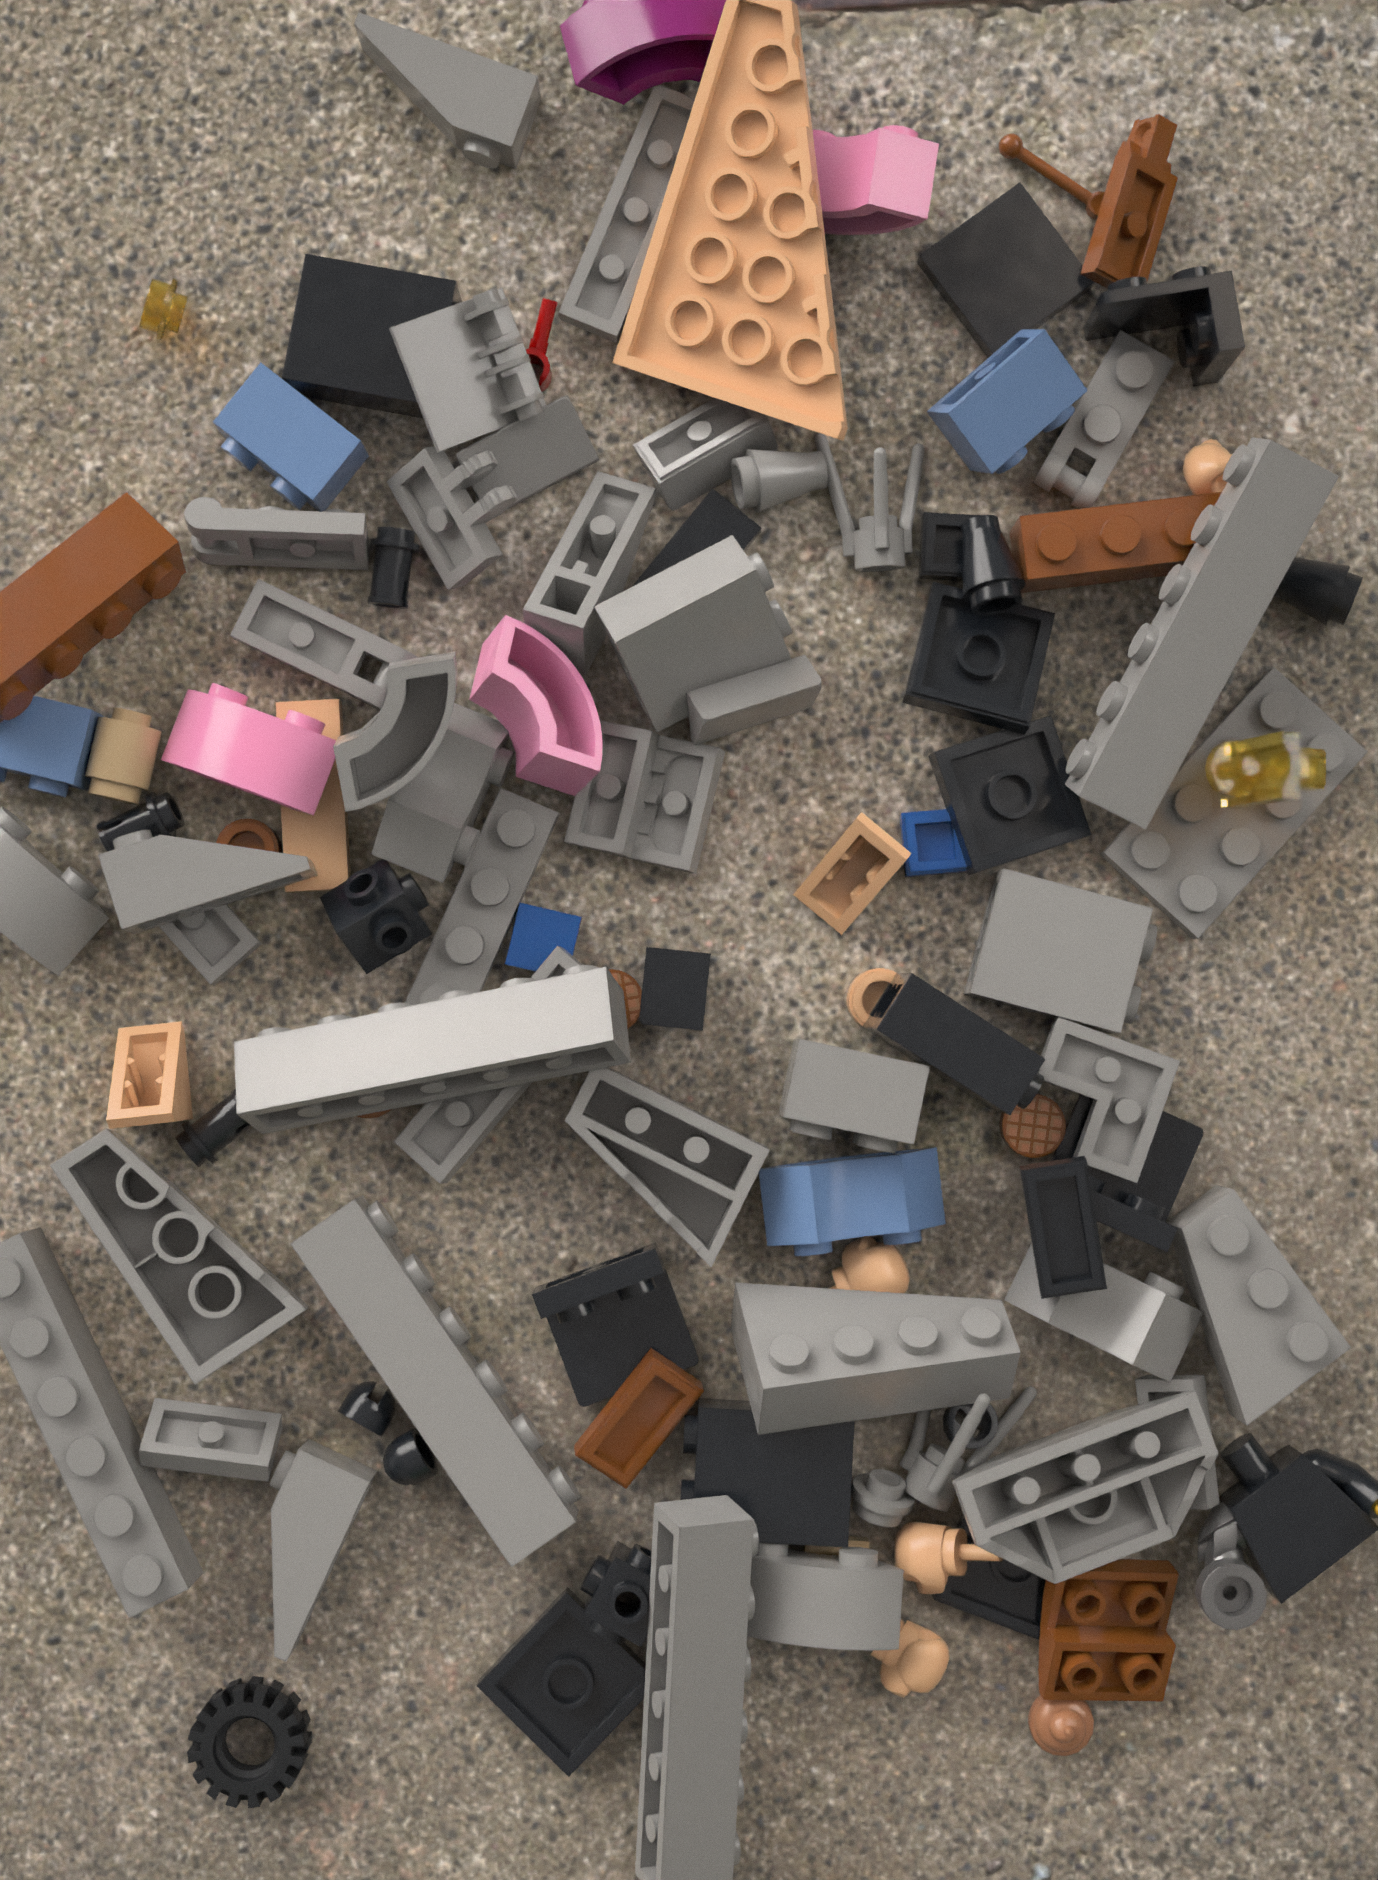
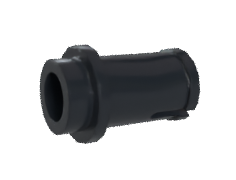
[368,527,420,609]
[97,792,185,852]
[175,1088,251,1167]

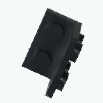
[1083,266,1245,387]
[1051,1094,1204,1252]
[532,1242,699,1407]

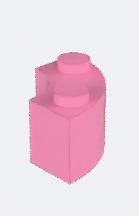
[813,125,939,235]
[469,615,603,796]
[161,683,336,815]

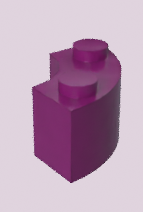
[560,0,726,105]

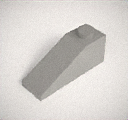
[354,12,541,169]
[523,471,656,676]
[98,830,318,934]
[269,1439,377,1662]

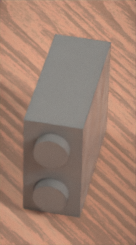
[594,535,792,732]
[963,868,1157,1033]

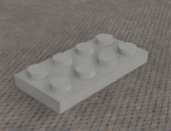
[1100,667,1368,939]

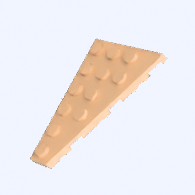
[612,0,848,441]

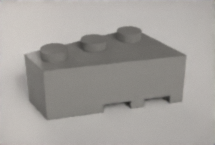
[1166,1185,1351,1426]

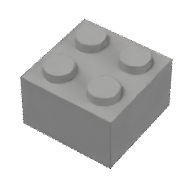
[778,1039,930,1153]

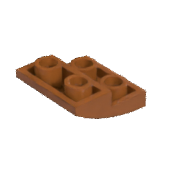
[1038,1559,1179,1702]

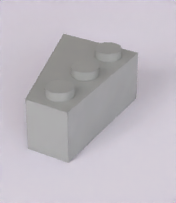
[565,1067,770,1267]

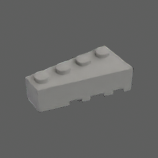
[50,1129,309,1385]
[731,1282,1021,1435]

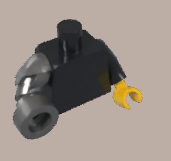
[1195,1433,1378,1630]

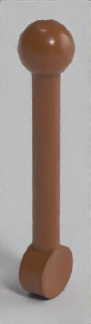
[999,133,1105,220]

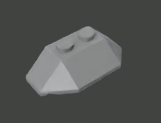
[952,1390,1219,1584]

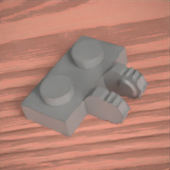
[386,446,518,590]

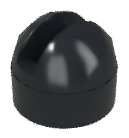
[338,1381,395,1437]
[943,1403,998,1449]
[383,1428,438,1485]

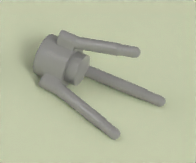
[814,433,925,572]
[899,1386,1037,1512]

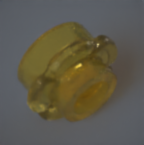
[139,278,188,340]

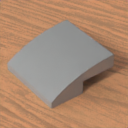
[564,720,725,874]

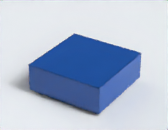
[899,809,967,877]
[505,903,582,972]

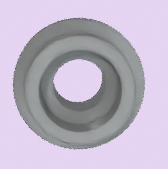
[851,1469,915,1527]

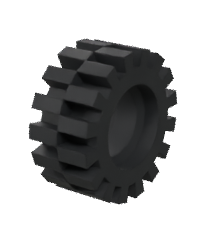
[187,1676,312,1808]

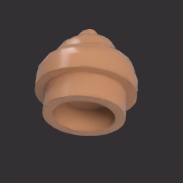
[1028,1695,1094,1756]

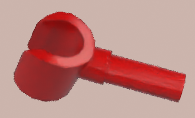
[525,298,558,392]

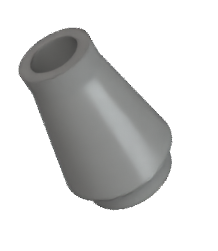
[731,449,828,513]

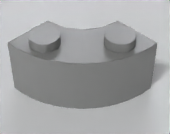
[333,652,457,812]
[371,703,514,883]
[0,807,109,976]
[1004,1243,1204,1382]
[747,1543,904,1651]

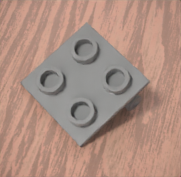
[389,288,546,453]

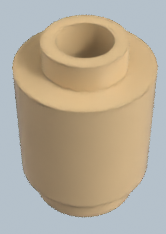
[85,708,162,805]

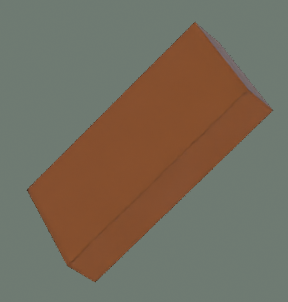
[574,1348,704,1489]

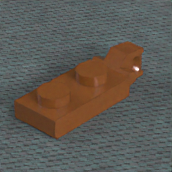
[1081,114,1178,289]

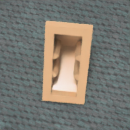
[793,812,912,935]
[106,1021,193,1129]

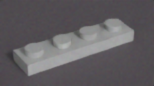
[559,84,695,344]
[405,787,560,1005]
[394,946,583,1184]

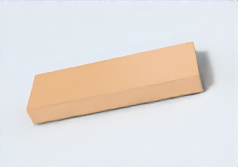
[275,699,351,893]

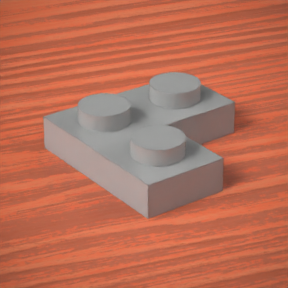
[1038,1017,1180,1183]

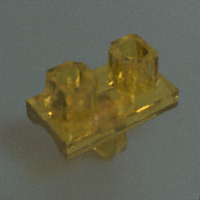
[1205,731,1326,809]

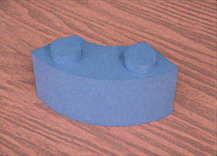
[759,1147,946,1256]

